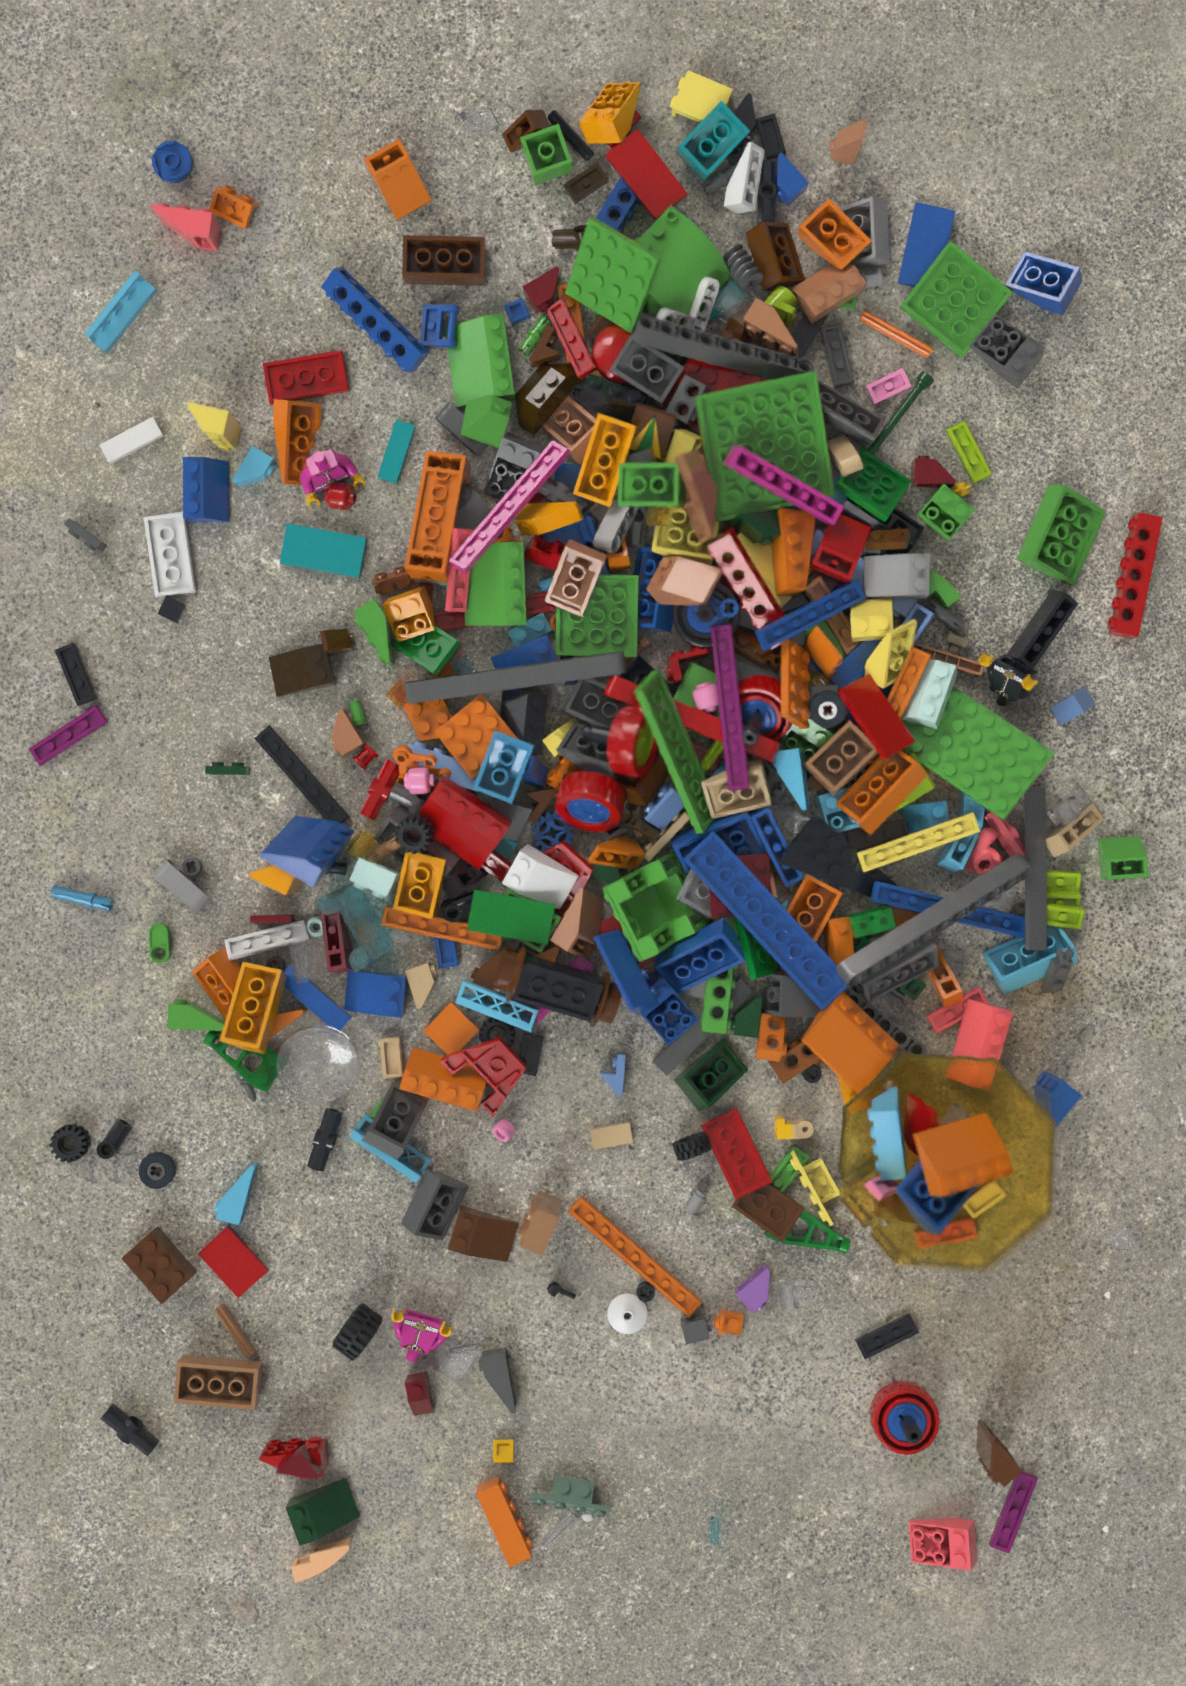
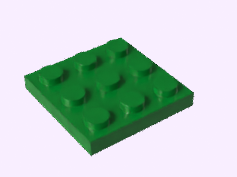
[834,447,912,522]

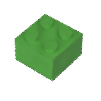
[520,124,573,185]

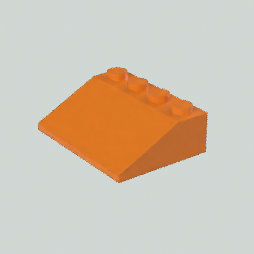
[801,991,899,1095]
[913,1113,1014,1196]

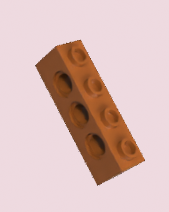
[768,1032,821,1084]

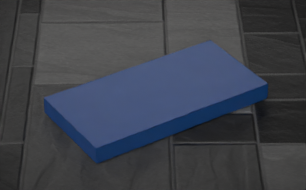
[897,202,955,287]
[543,462,591,545]

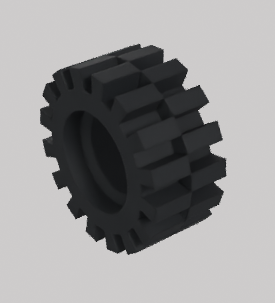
[395,814,435,854]
[479,1017,516,1047]
[49,1124,91,1163]
[672,1132,712,1161]

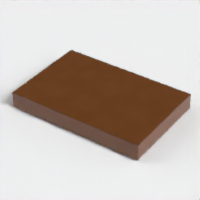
[731,1184,805,1242]

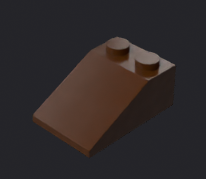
[448,1205,519,1262]

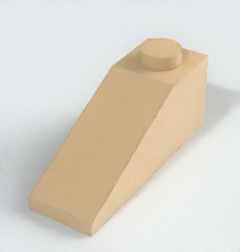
[1046,803,1104,857]

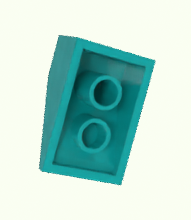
[676,101,750,182]

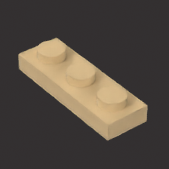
[642,809,690,862]

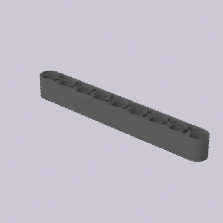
[633,316,814,380]

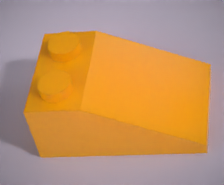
[393,851,446,919]

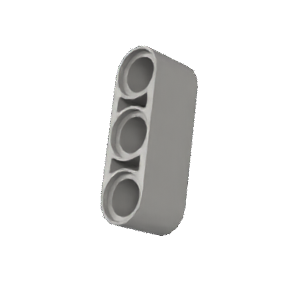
[594,496,638,553]
[154,859,211,913]

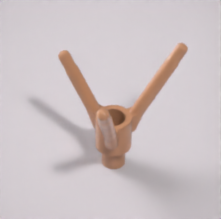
[769,856,789,898]

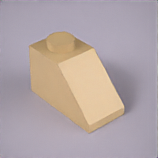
[405,962,438,1009]

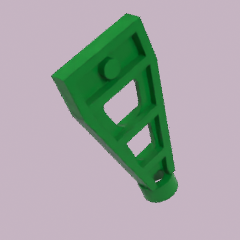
[203,1030,288,1094]
[765,1209,851,1254]

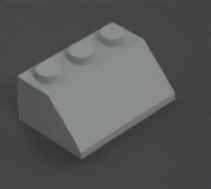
[840,196,890,269]

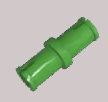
[518,316,552,357]

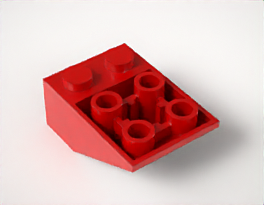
[809,514,871,584]
[903,1093,941,1159]
[259,1436,329,1479]

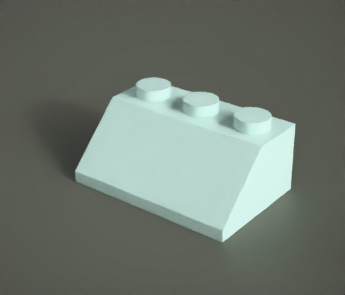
[902,660,958,729]

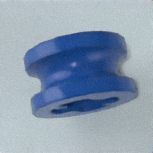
[720,599,739,617]

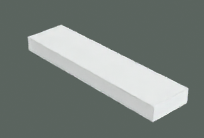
[224,920,309,961]

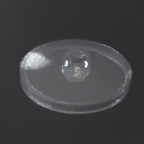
[276,1025,359,1102]

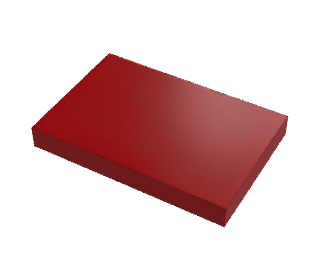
[198,1225,269,1298]

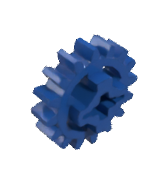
[531,811,575,852]

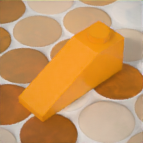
[515,502,584,536]

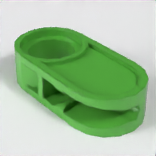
[149,923,171,963]

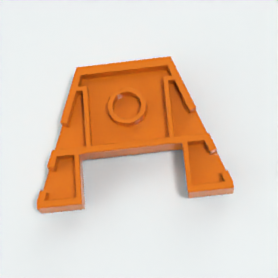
[403,662,456,743]

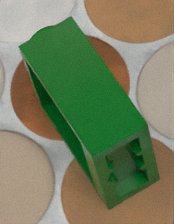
[844,906,896,938]

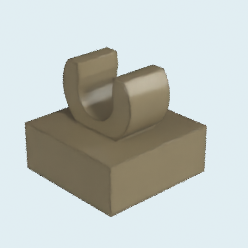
[946,630,969,654]

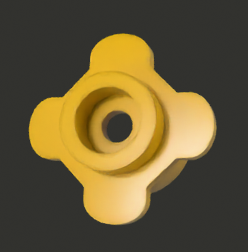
[951,481,972,497]

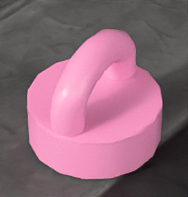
[493,1119,515,1142]

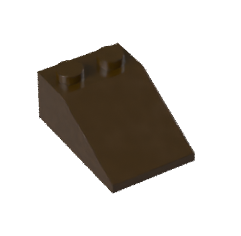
[268,644,336,697]

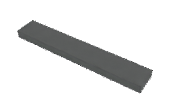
[653,978,754,1076]

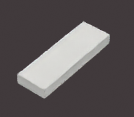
[100,417,164,464]

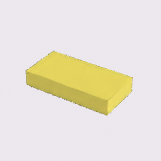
[963,1179,1007,1219]

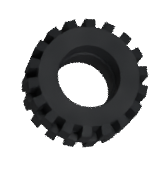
[332,1303,383,1361]

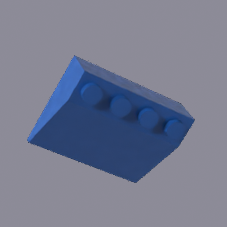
[671,811,771,875]
[259,816,354,887]
[895,1160,979,1234]

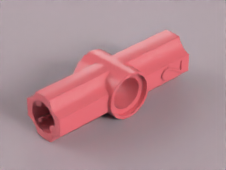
[983,811,1025,858]

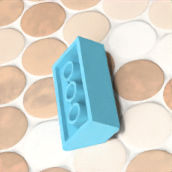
[982,925,1078,995]
[868,1087,906,1180]

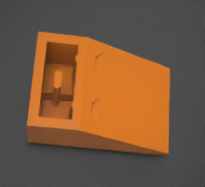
[364,139,432,221]

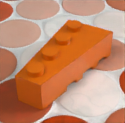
[771,508,816,596]

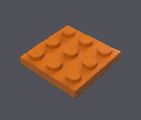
[435,693,518,780]

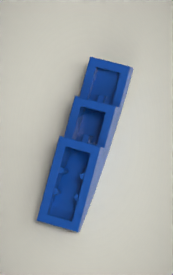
[830,626,896,689]
[283,964,352,1033]

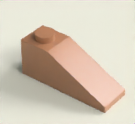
[828,119,868,165]

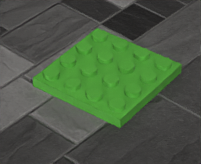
[565,217,662,333]
[899,240,1013,358]
[555,574,638,658]

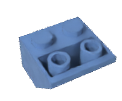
[644,781,684,830]

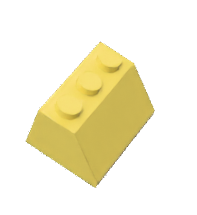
[187,402,242,451]

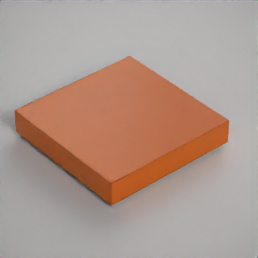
[423,1001,480,1055]

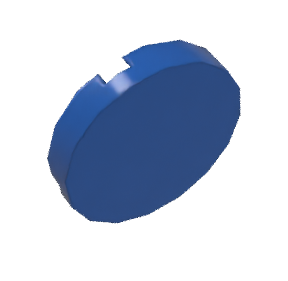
[152,140,193,183]

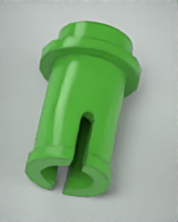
[349,700,367,727]

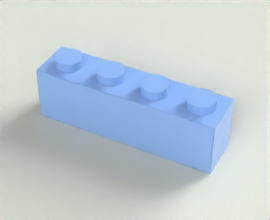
[408,741,480,792]

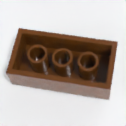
[402,235,486,286]

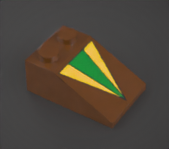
[628,403,677,463]

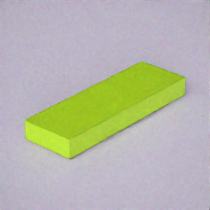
[946,420,992,484]

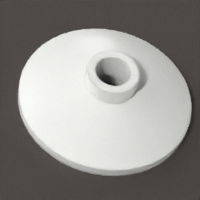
[607,1293,648,1334]

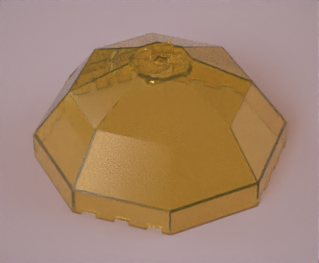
[838,1053,1056,1273]

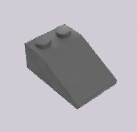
[610,334,684,405]
[557,721,620,780]
[362,1082,428,1159]

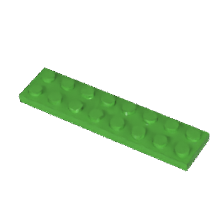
[634,669,715,834]

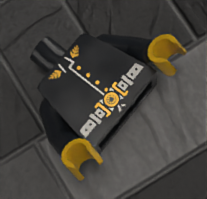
[978,652,1038,706]

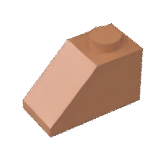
[332,709,365,757]

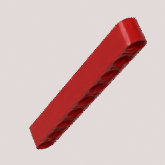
[603,675,780,763]

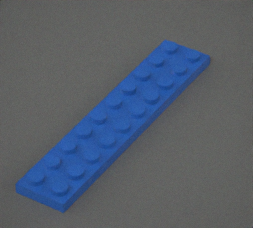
[683,831,848,1010]

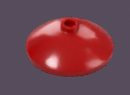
[592,324,634,385]

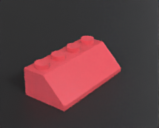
[946,998,1013,1090]

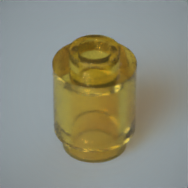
[346,830,376,860]

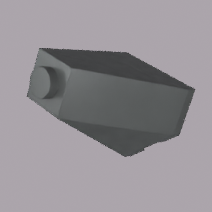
[761,974,820,1017]

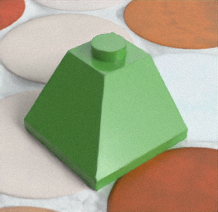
[460,395,512,448]

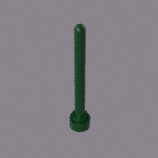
[867,371,934,455]

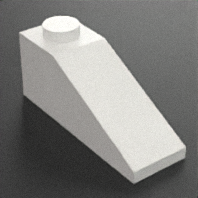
[724,142,764,214]

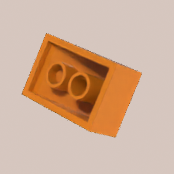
[798,199,872,271]

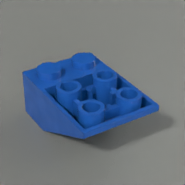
[640,970,699,1046]

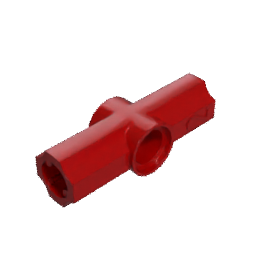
[359,759,399,821]

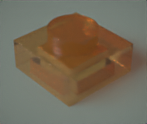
[385,680,407,709]

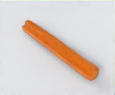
[859,310,933,358]

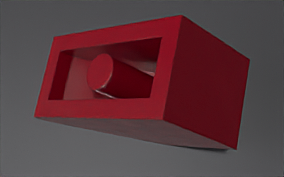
[522,266,560,314]
[911,456,955,488]
[405,1371,434,1416]

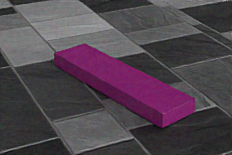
[29,705,109,766]
[989,1471,1038,1553]

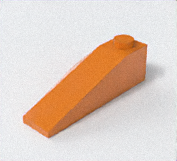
[273,399,322,485]

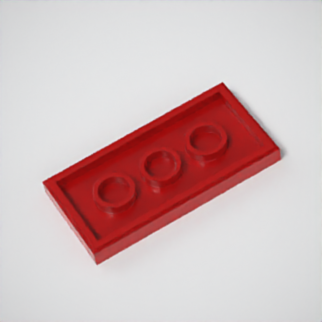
[605,129,688,221]
[262,350,350,405]
[837,674,916,760]
[701,1108,772,1199]

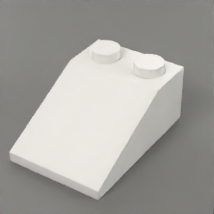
[502,844,579,909]

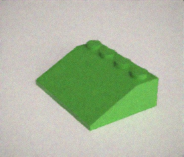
[445,313,515,409]
[1017,485,1106,586]
[465,541,526,626]

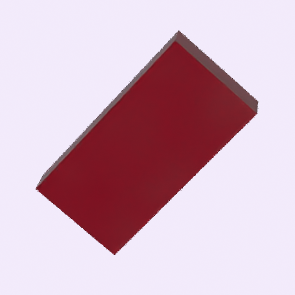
[250,914,294,924]

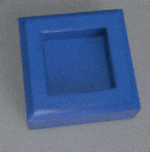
[504,298,531,326]

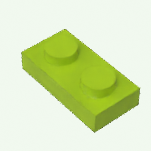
[1046,903,1085,930]

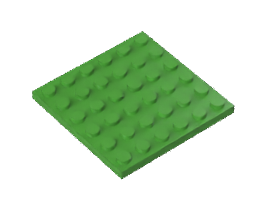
[694,371,835,522]

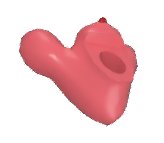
[965,827,1004,875]

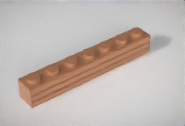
[913,643,984,677]

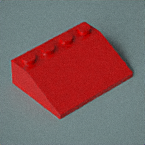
[417,776,512,869]

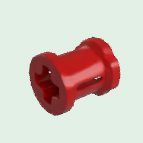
[352,744,379,770]

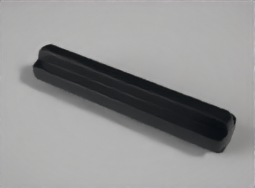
[548,110,594,161]

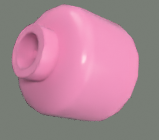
[692,681,719,713]
[404,767,435,795]

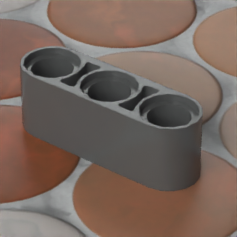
[435,402,488,457]

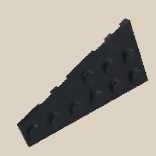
[776,814,898,897]

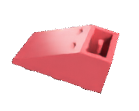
[151,203,221,251]
[909,1518,977,1571]

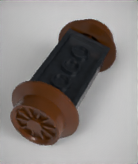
[493,947,622,1027]

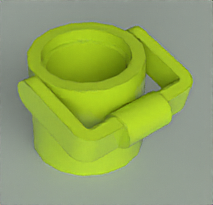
[765,286,797,328]

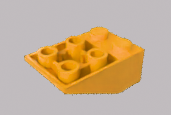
[579,81,641,144]

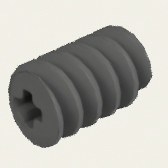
[723,244,764,291]

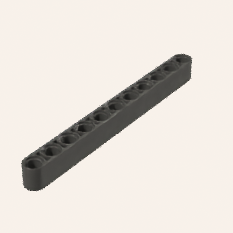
[404,651,627,703]
[836,853,1034,987]

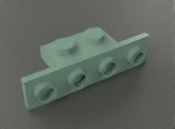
[530,1475,611,1517]

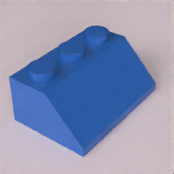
[183,457,229,523]
[1034,1071,1082,1127]

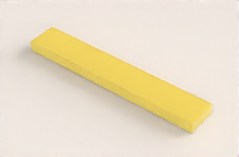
[856,812,980,872]

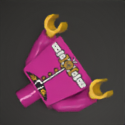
[300,449,366,509]
[391,1308,454,1362]

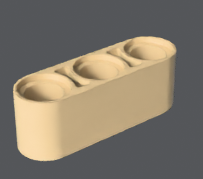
[827,434,863,477]

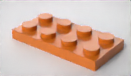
[781,638,810,729]

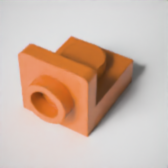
[714,1310,744,1335]

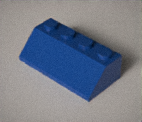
[634,547,673,632]
[655,918,746,994]
[594,929,659,1015]

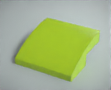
[1046,870,1082,907]

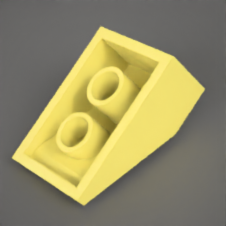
[864,619,917,688]

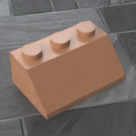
[790,263,867,324]

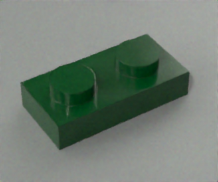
[205,762,250,775]

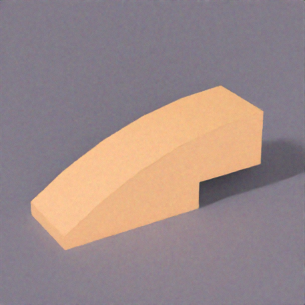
[291,1537,352,1583]

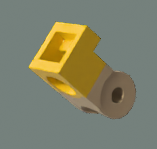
[774,1116,814,1139]

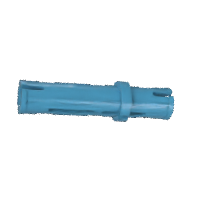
[50,885,114,912]

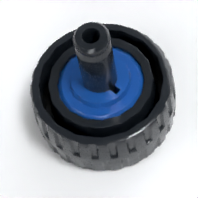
[672,581,741,648]

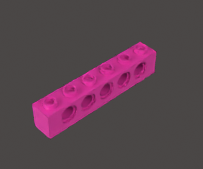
[723,445,844,525]

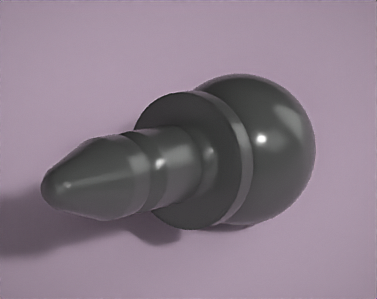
[235,1066,256,1102]

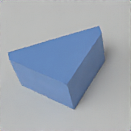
[1050,686,1095,725]

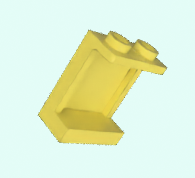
[670,70,733,123]

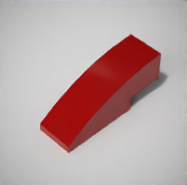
[524,535,566,570]

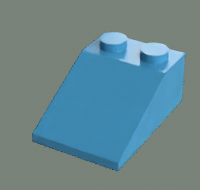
[473,730,534,804]

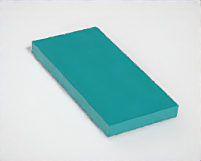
[280,523,367,578]

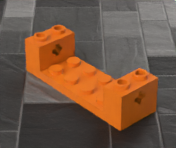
[404,450,471,583]

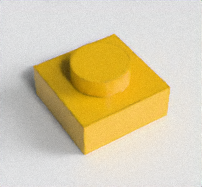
[493,1439,514,1463]

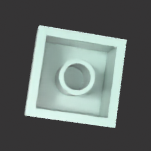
[349,857,401,899]

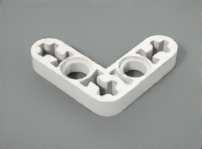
[656,277,719,331]

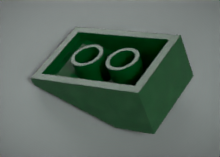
[674,1038,749,1111]
[286,1478,360,1546]

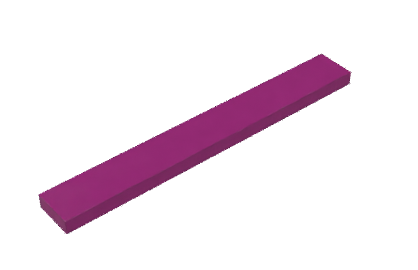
[711,624,750,791]

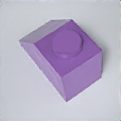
[735,1263,770,1313]

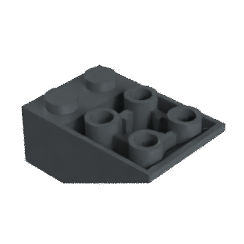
[970,314,1045,389]
[483,432,545,500]

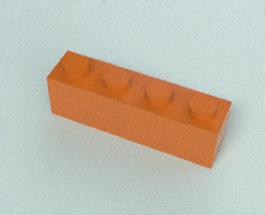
[476,1476,534,1568]

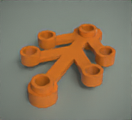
[393,745,451,791]

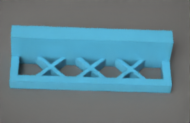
[85,271,157,353]
[455,980,539,1032]
[349,1114,432,1183]

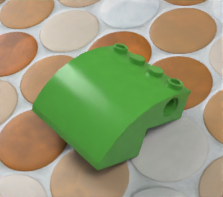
[637,205,731,325]
[603,850,711,962]

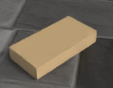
[379,1036,404,1079]
[590,1122,633,1150]

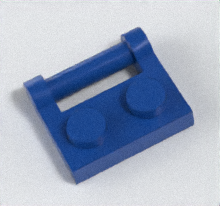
[420,305,460,349]

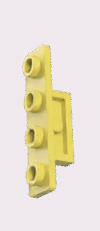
[790,1151,840,1226]

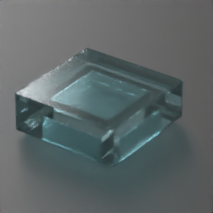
[709,1516,719,1545]

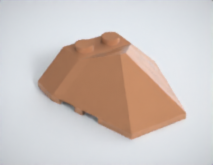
[674,450,718,544]

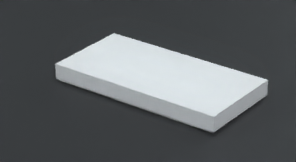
[144,511,197,598]

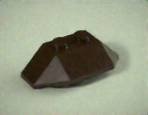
[515,363,582,436]

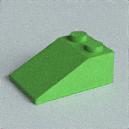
[618,463,686,507]

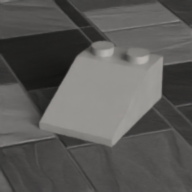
[863,554,930,599]

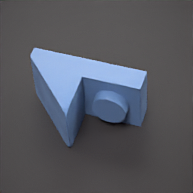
[600,1052,626,1096]

